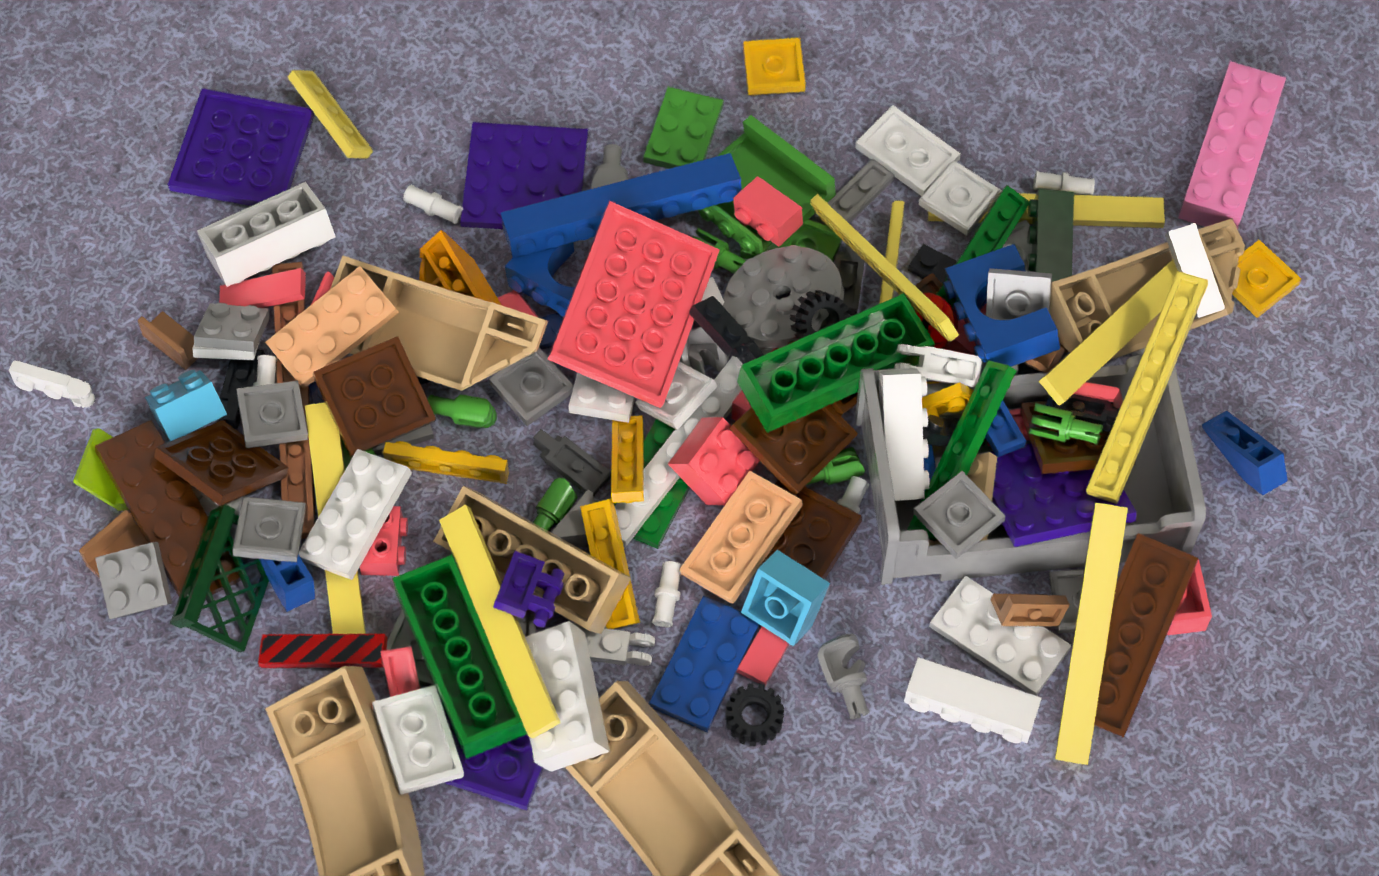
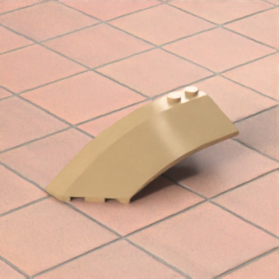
[1049,219,1245,361]
[330,255,548,391]
[265,666,425,876]
[565,681,782,876]

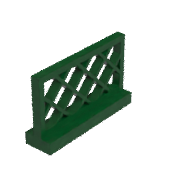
[170,504,269,653]

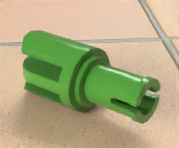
[692,228,746,273]
[428,394,497,428]
[1029,403,1103,445]
[807,447,865,485]
[533,478,578,531]

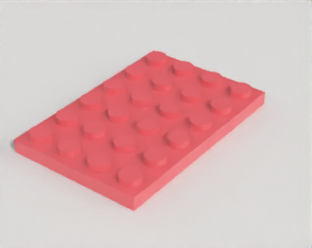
[547,201,720,408]

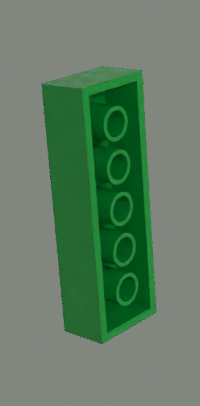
[737,293,935,433]
[392,555,527,759]

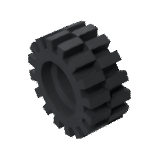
[790,290,851,339]
[725,683,784,746]

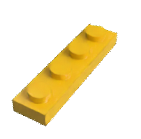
[611,415,644,503]
[383,441,509,484]
[580,499,640,629]

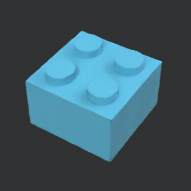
[145,370,227,441]
[741,550,830,646]

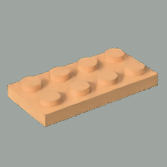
[265,266,399,389]
[679,471,803,604]

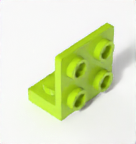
[73,428,129,511]

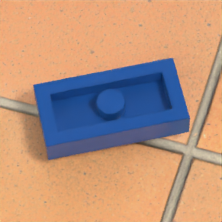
[985,401,1026,458]

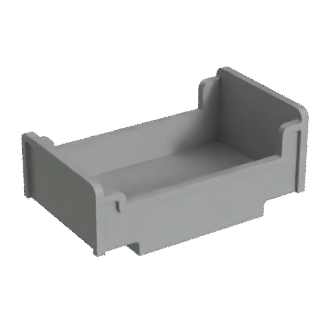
[855,355,1206,585]

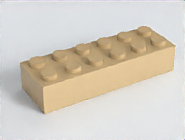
[433,486,631,634]

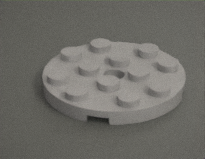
[723,245,844,348]

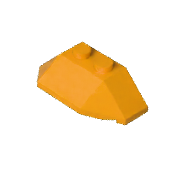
[419,230,501,305]

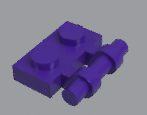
[493,551,564,627]

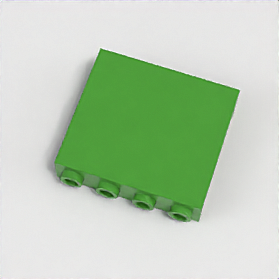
[698,115,836,255]

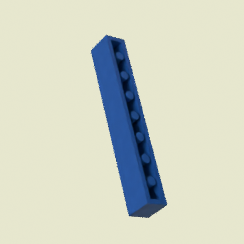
[501,153,742,258]

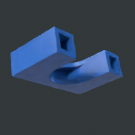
[505,242,575,317]
[943,244,1060,367]

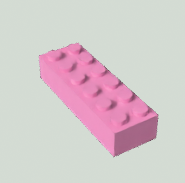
[1178,61,1286,229]

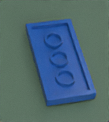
[649,595,760,732]

